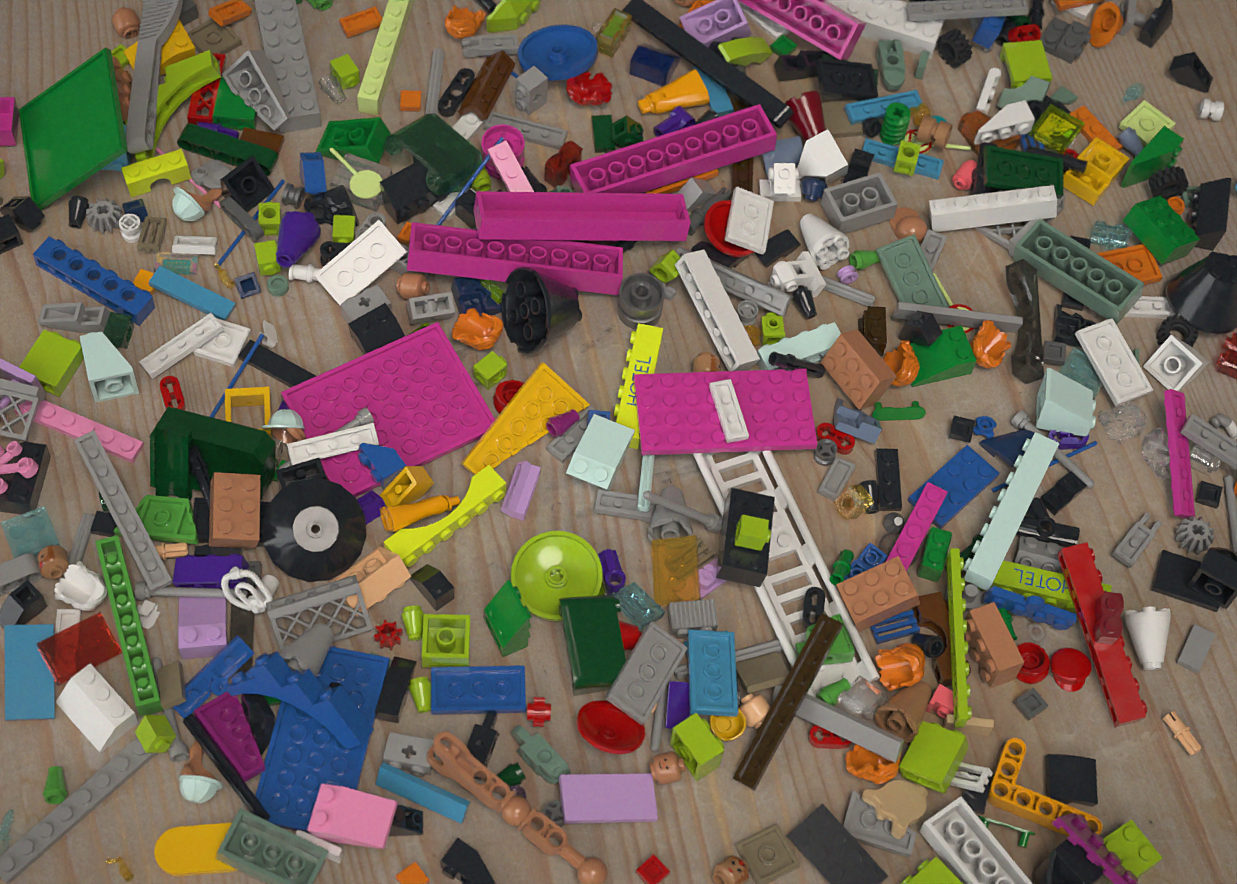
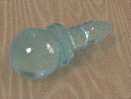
[1123,82,1145,102]
[0,809,13,856]

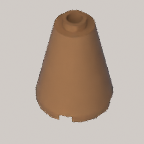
[874,681,932,743]

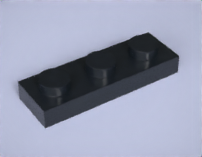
[875,448,902,511]

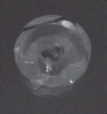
[837,675,888,724]

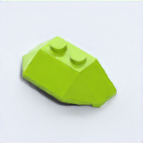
[486,0,541,33]

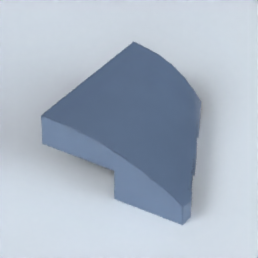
[762,136,803,180]
[834,398,882,444]

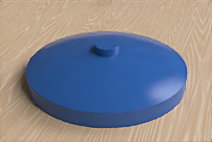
[518,25,598,81]

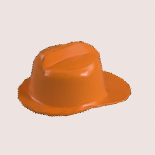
[1089,2,1123,47]

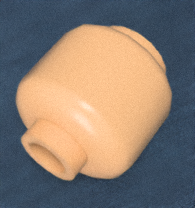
[739,693,771,729]

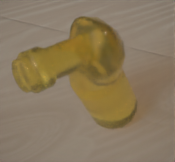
[214,263,235,289]
[106,856,134,882]

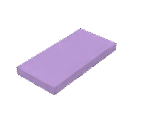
[559,773,658,824]

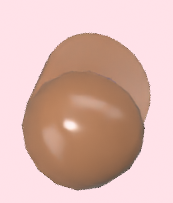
[889,207,927,244]

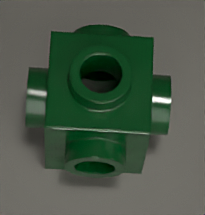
[611,115,644,148]

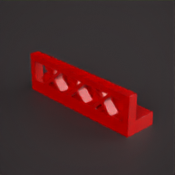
[187,52,226,125]

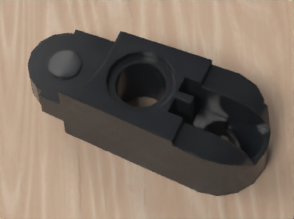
[466,710,499,781]

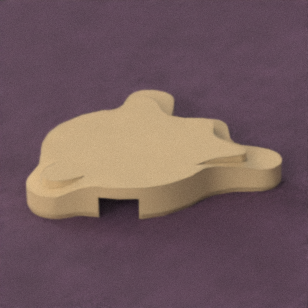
[862,780,928,839]

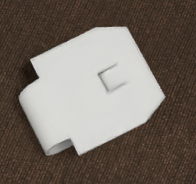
[260,320,278,348]
[137,600,160,629]

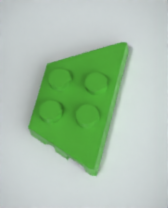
[114,495,199,544]

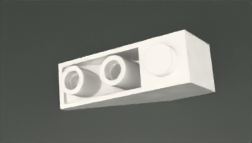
[974,100,1035,145]

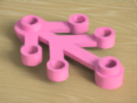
[0,441,39,494]

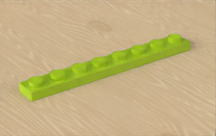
[946,548,972,728]

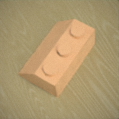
[329,546,411,617]

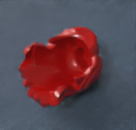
[566,72,613,106]

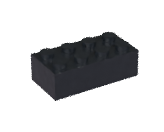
[716,487,775,587]

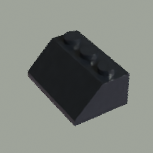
[379,153,450,224]
[1189,177,1232,251]
[0,441,51,516]

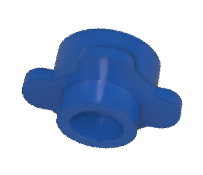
[973,416,997,438]

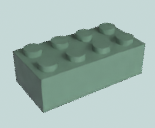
[216,808,329,884]

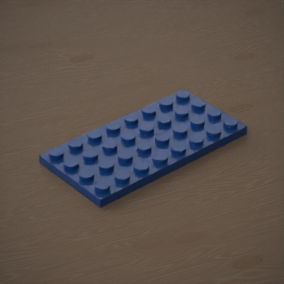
[255,646,390,834]

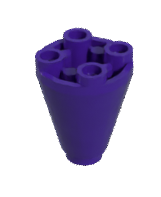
[276,211,321,268]

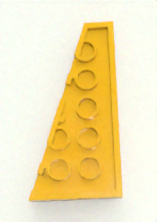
[460,362,590,475]

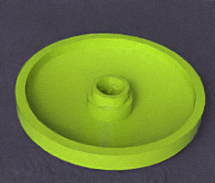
[511,531,603,622]

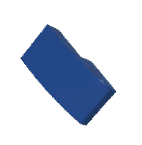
[845,543,889,580]

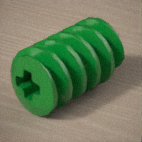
[879,102,911,146]

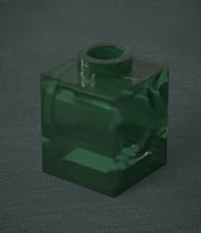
[103,312,135,349]

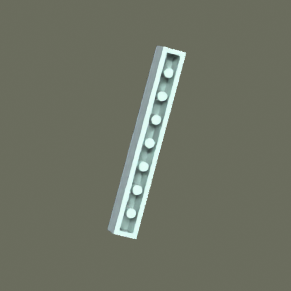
[963,432,1059,591]

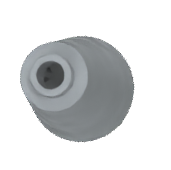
[648,486,693,549]
[278,624,334,678]

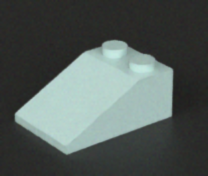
[566,414,635,491]

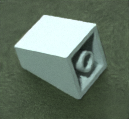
[80,332,139,403]
[1036,368,1096,437]

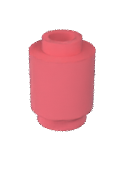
[952,160,977,190]

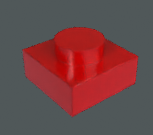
[636,854,670,884]

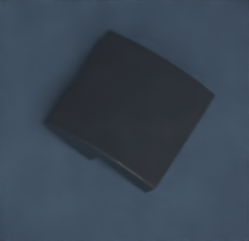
[1046,754,1098,807]

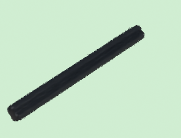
[183,714,270,821]

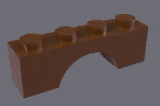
[912,591,971,687]

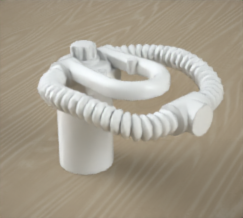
[221,567,279,613]

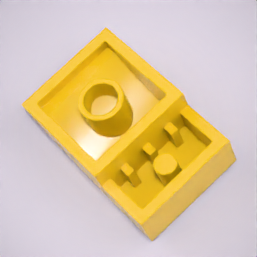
[1063,137,1130,206]

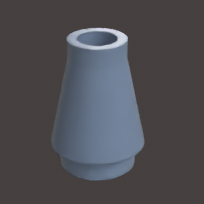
[1117,126,1144,157]

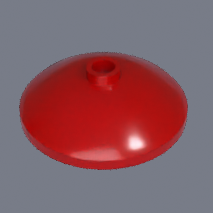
[704,200,754,257]
[576,700,645,755]

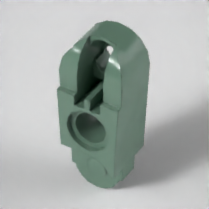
[876,39,905,90]
[511,725,571,784]

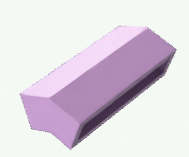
[500,460,541,521]

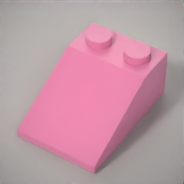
[307,784,398,849]

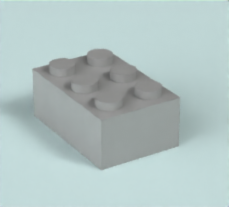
[821,172,898,234]

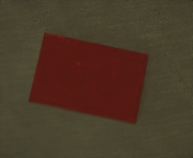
[36,612,123,686]

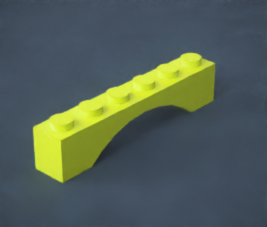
[384,465,506,567]

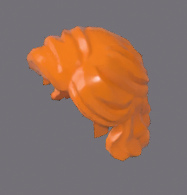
[444,5,487,39]
[452,308,503,350]
[969,320,1011,369]
[883,340,920,387]
[874,646,925,692]
[845,744,901,784]

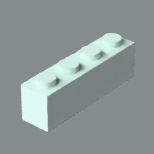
[757,322,841,370]

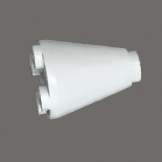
[800,214,849,270]
[1124,607,1171,671]

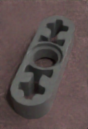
[219,196,264,241]

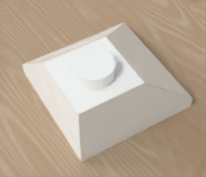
[1143,335,1209,391]

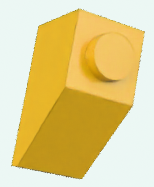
[380,466,434,506]

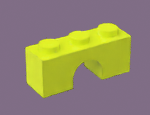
[121,149,192,198]

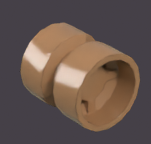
[916,115,953,149]

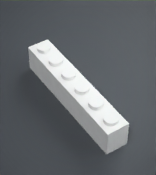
[929,185,1057,232]
[675,250,760,371]

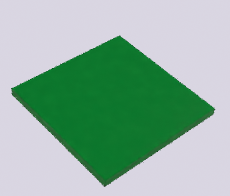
[18,47,128,210]

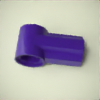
[654,106,696,137]
[597,549,626,598]

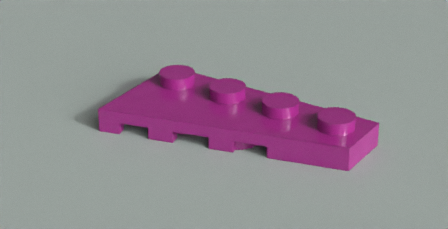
[194,691,265,782]
[1052,813,1138,884]

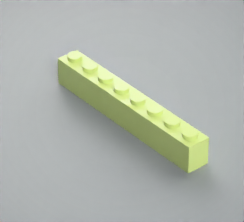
[357,0,415,115]

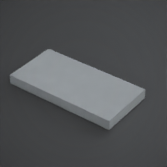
[605,621,688,725]

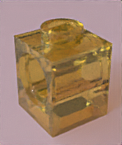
[834,485,874,519]

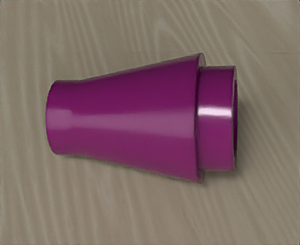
[546,409,580,437]

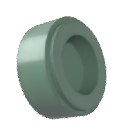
[267,275,289,297]

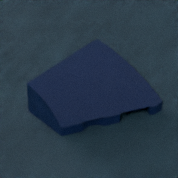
[451,277,502,316]
[979,429,1034,467]

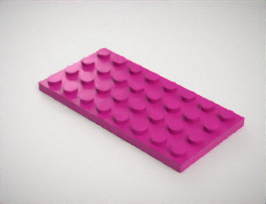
[633,369,817,455]

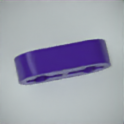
[1047,430,1089,450]

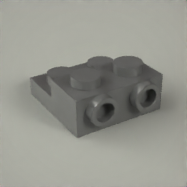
[1040,17,1092,64]

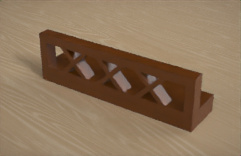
[458,50,516,121]

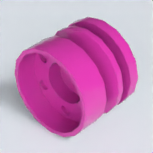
[481,124,525,179]

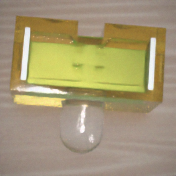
[592,8,632,58]

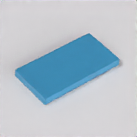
[4,624,55,721]
[687,629,738,717]

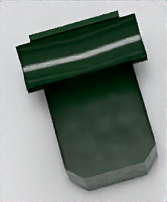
[150,406,276,500]

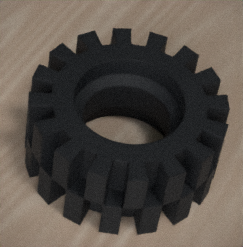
[937,28,973,68]
[1148,166,1189,200]
[1156,315,1198,347]

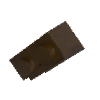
[858,306,887,357]

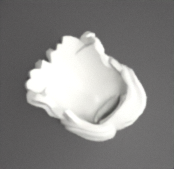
[54,561,107,611]

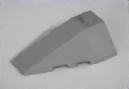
[222,50,290,130]

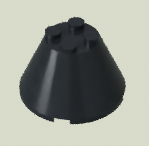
[1166,252,1237,334]
[501,267,582,354]

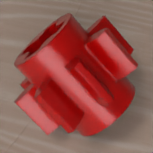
[374,620,403,650]
[527,697,551,727]

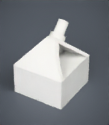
[798,129,848,185]

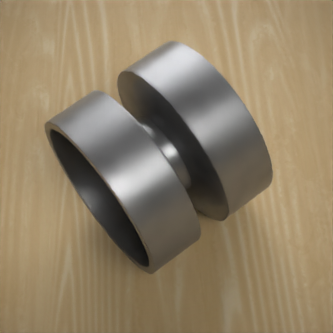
[617,273,664,330]

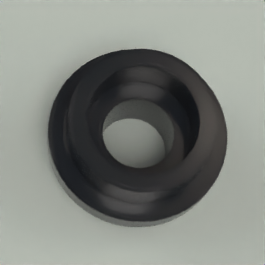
[863,117,881,137]

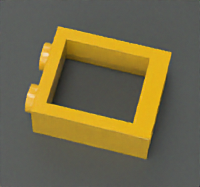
[225,386,272,438]

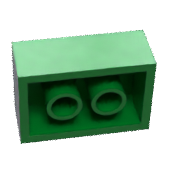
[1123,195,1200,265]

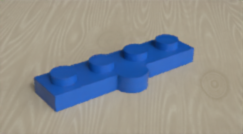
[983,586,1077,630]
[173,635,255,718]

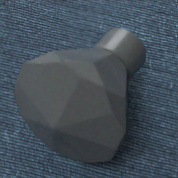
[883,512,905,534]

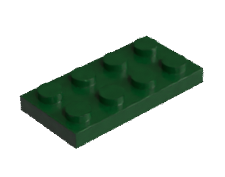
[984,145,1064,199]

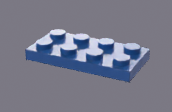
[908,445,1000,529]
[431,666,526,715]

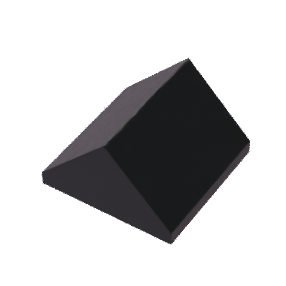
[220,155,275,212]

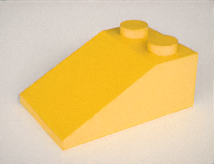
[124,19,196,76]

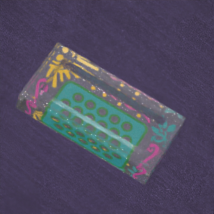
[153,252,199,275]

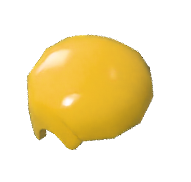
[709,708,746,741]

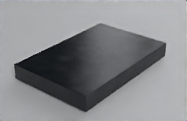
[815,59,878,100]
[1151,550,1220,612]

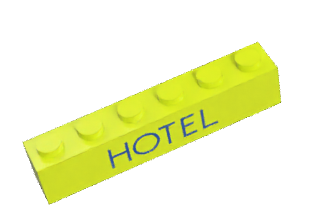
[614,323,663,449]

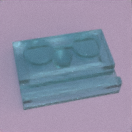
[612,582,665,629]

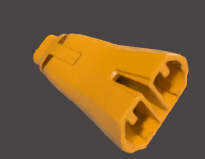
[637,69,710,114]
[380,495,460,532]

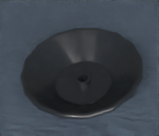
[262,478,367,582]

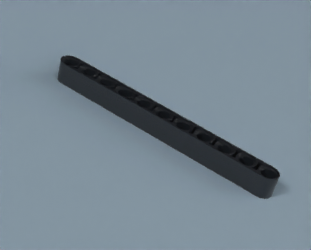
[622,0,794,129]

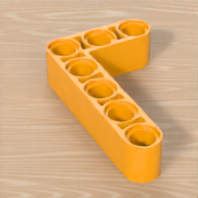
[987,738,1103,836]

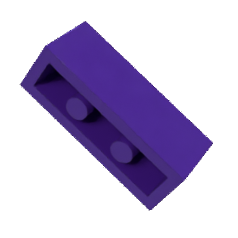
[172,554,249,590]

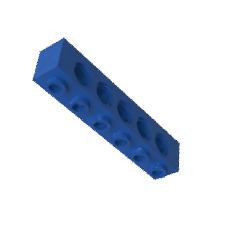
[33,236,155,326]

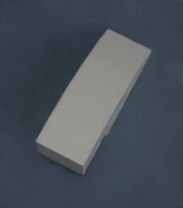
[38,302,113,334]

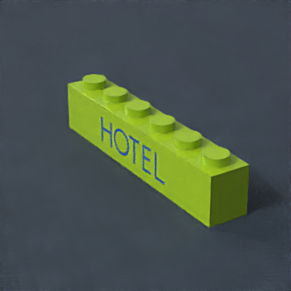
[975,560,1112,613]

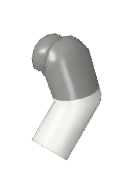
[1211,414,1237,440]

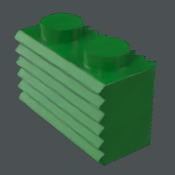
[917,527,952,582]

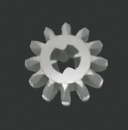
[86,197,122,234]
[1176,515,1215,554]

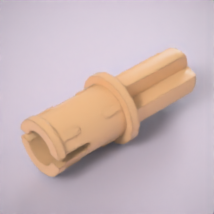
[155,542,189,561]
[1163,711,1201,755]

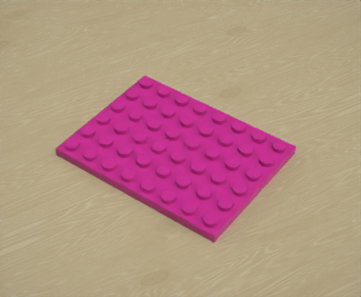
[281,322,495,497]

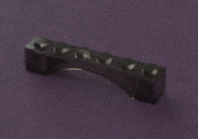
[1005,259,1044,384]

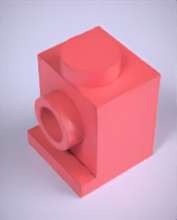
[926,684,954,719]

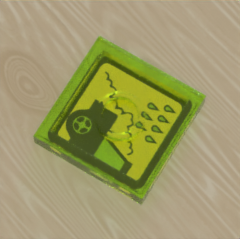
[1028,104,1085,154]

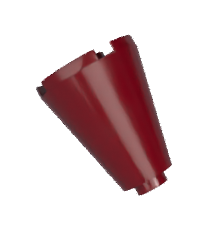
[785,91,826,143]

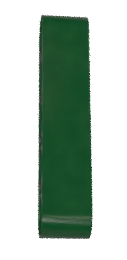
[177,123,279,176]

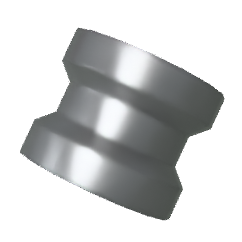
[282,183,305,208]
[813,439,837,466]
[543,800,564,828]

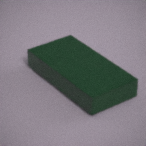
[591,115,616,153]

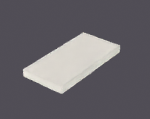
[314,220,407,306]
[1075,318,1153,407]

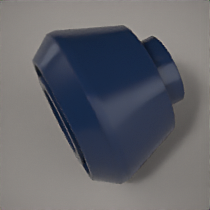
[800,178,828,202]

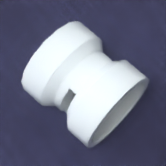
[1199,98,1224,121]
[119,214,142,243]

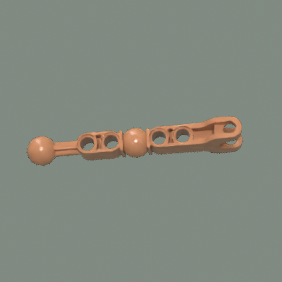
[426,732,608,884]

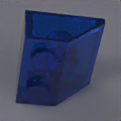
[629,43,681,87]

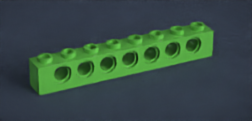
[95,535,163,717]

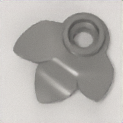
[191,160,232,189]

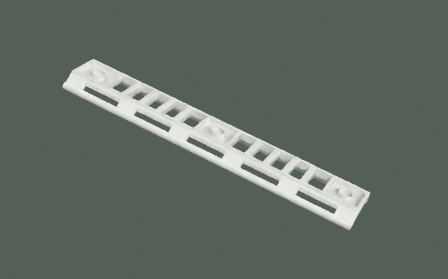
[693,451,880,698]

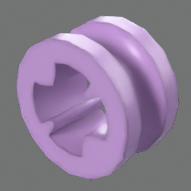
[837,265,858,285]

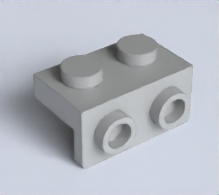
[1014,536,1064,573]

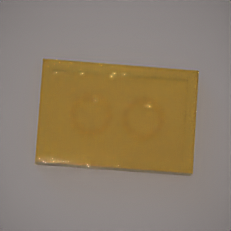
[652,535,701,608]

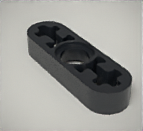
[438,68,475,117]

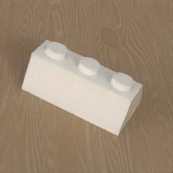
[56,664,138,753]

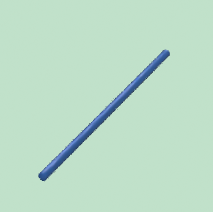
[436,137,504,226]
[215,180,285,268]
[209,334,264,418]
[991,441,1097,492]

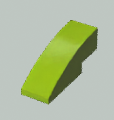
[718,37,773,66]

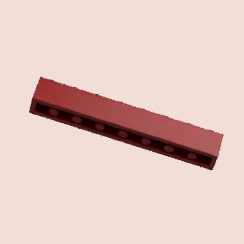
[1057,542,1147,728]

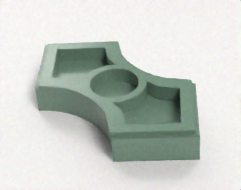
[997,76,1050,109]

